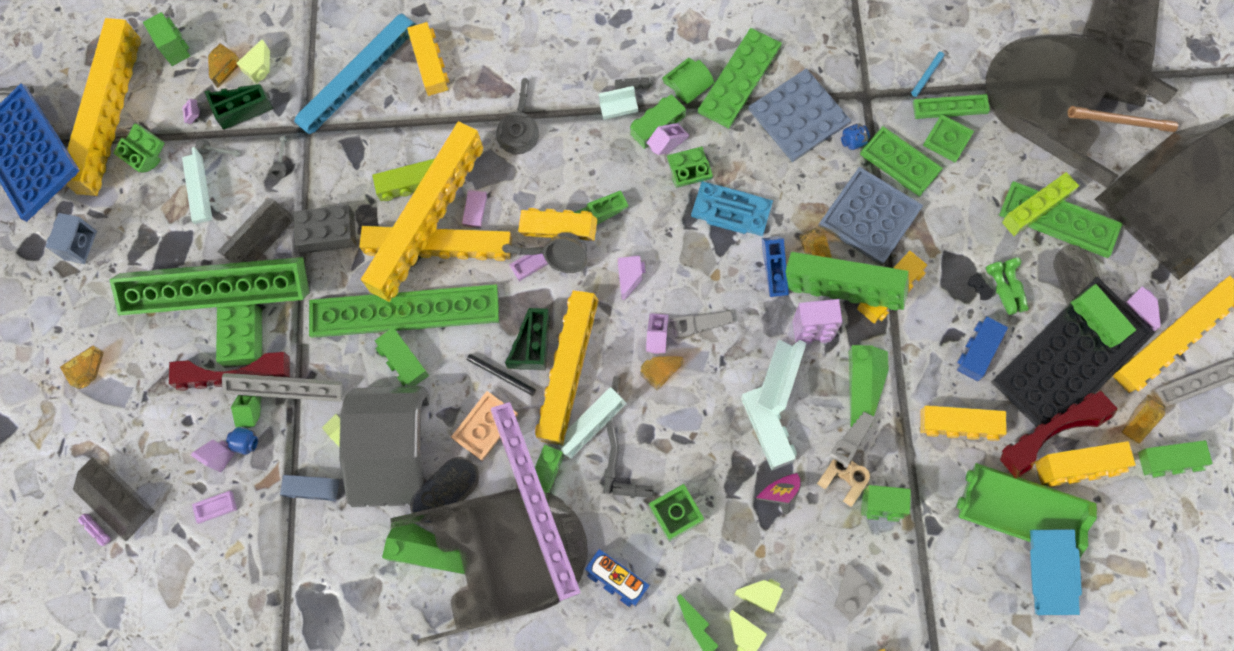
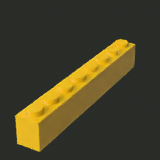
[359,226,512,261]
[1112,276,1234,393]
[535,290,599,446]

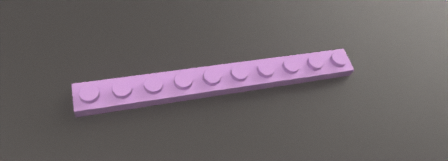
[491,402,581,601]

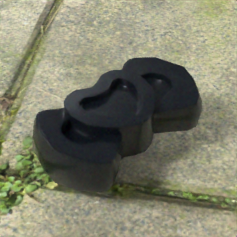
[968,274,994,301]

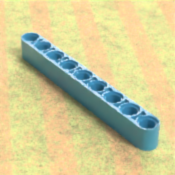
[294,13,417,134]

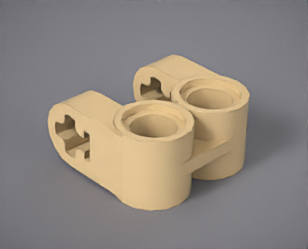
[817,454,870,507]

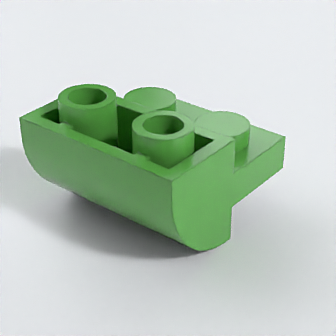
[662,57,714,104]
[113,123,165,173]
[667,146,713,188]

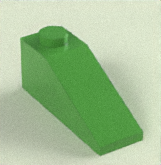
[523,445,564,504]

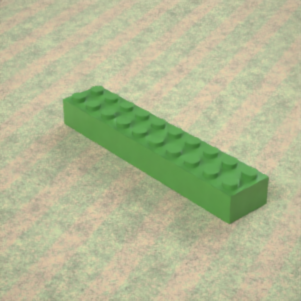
[109,257,310,316]

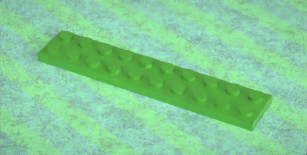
[309,284,499,338]

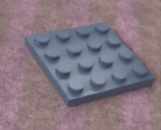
[748,68,851,163]
[818,167,923,266]

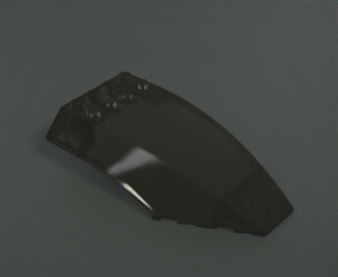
[1094,116,1234,280]

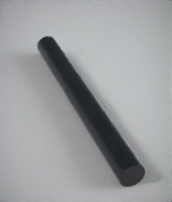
[467,354,536,396]

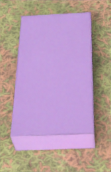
[462,190,487,228]
[509,246,548,282]
[192,491,237,524]

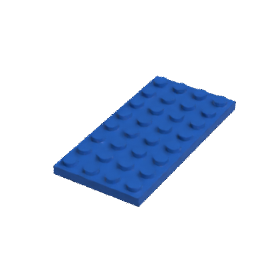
[0,83,80,222]

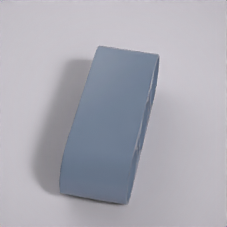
[280,475,339,501]

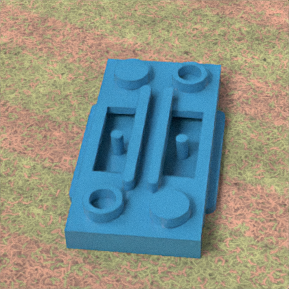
[691,182,773,236]
[1030,529,1082,615]

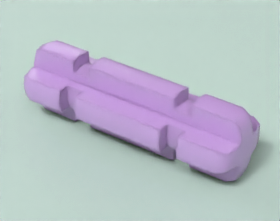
[78,513,111,546]

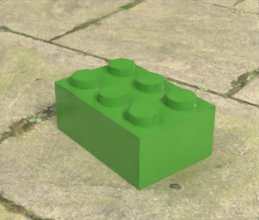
[216,304,262,368]

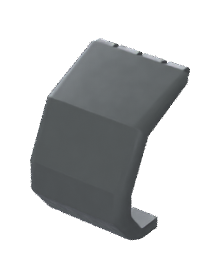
[339,386,430,507]

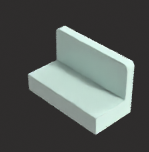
[599,86,638,120]

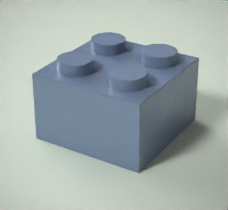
[46,213,97,264]

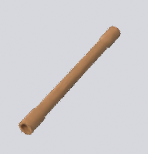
[1067,106,1178,132]

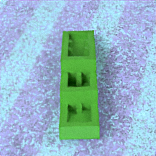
[574,190,629,225]
[677,594,718,651]

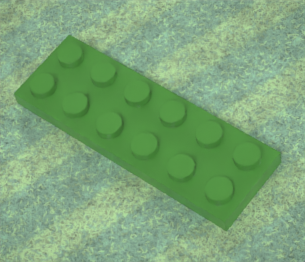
[698,27,782,129]
[999,181,1122,258]

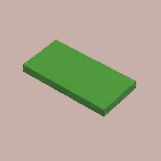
[860,126,943,197]

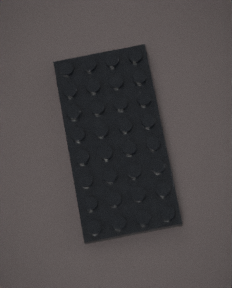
[990,276,1155,439]

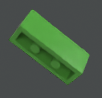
[630,94,686,149]
[1070,284,1136,348]
[374,327,429,386]
[1138,440,1213,478]

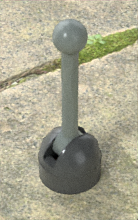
[270,136,287,177]
[195,139,241,157]

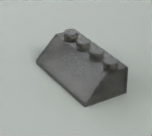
[217,198,294,263]
[73,457,155,541]

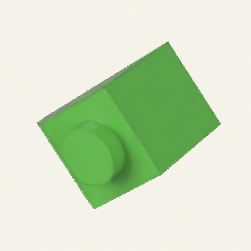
[231,395,262,428]

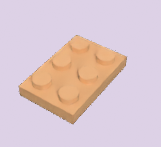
[451,391,518,461]

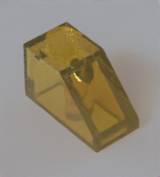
[208,43,239,88]
[799,228,832,258]
[60,345,104,390]
[640,356,684,391]
[1121,394,1166,444]

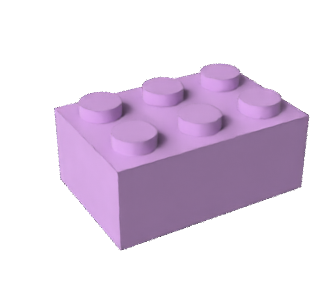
[792,299,842,344]

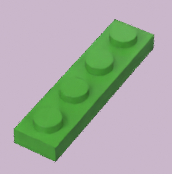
[913,94,990,119]

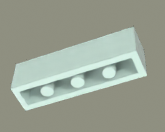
[741,387,797,470]

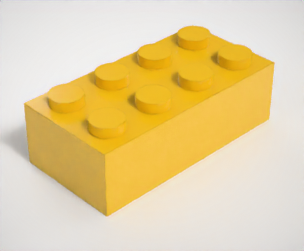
[1035,441,1136,488]

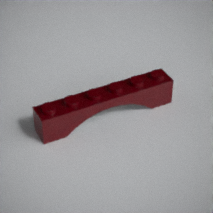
[169,351,290,391]
[1000,391,1118,479]

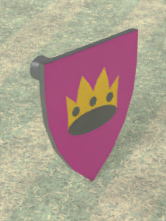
[756,473,801,514]

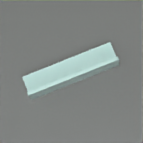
[182,147,212,224]
[757,340,806,415]
[558,387,627,459]

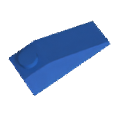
[761,236,789,297]

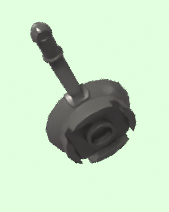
[496,78,539,154]
[502,232,587,273]

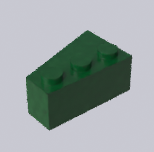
[204,84,273,130]
[505,308,550,371]

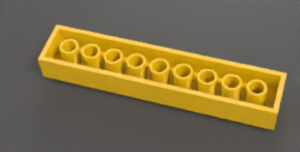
[66,18,141,196]
[360,121,483,302]

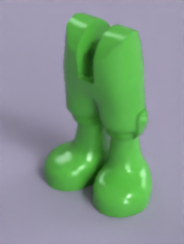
[985,257,1028,315]

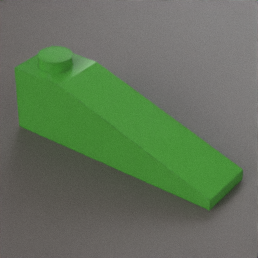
[848,345,889,427]
[382,520,470,575]

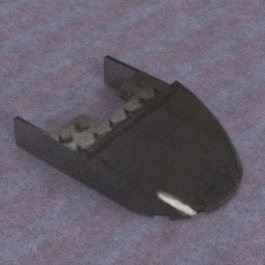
[985,34,1178,188]
[390,488,588,647]

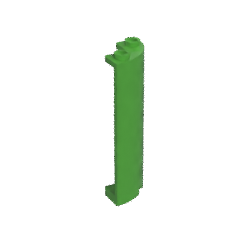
[956,463,1097,558]

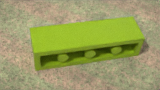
[372,158,435,201]
[1001,172,1079,236]

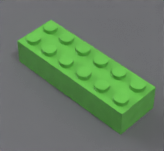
[785,252,909,310]

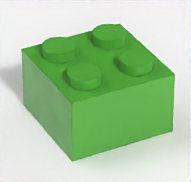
[143,12,191,66]
[649,484,705,542]
[861,485,911,522]

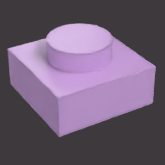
[182,99,200,124]

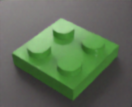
[923,114,974,163]

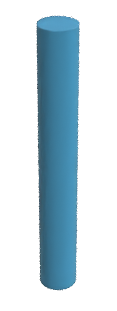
[911,52,945,97]

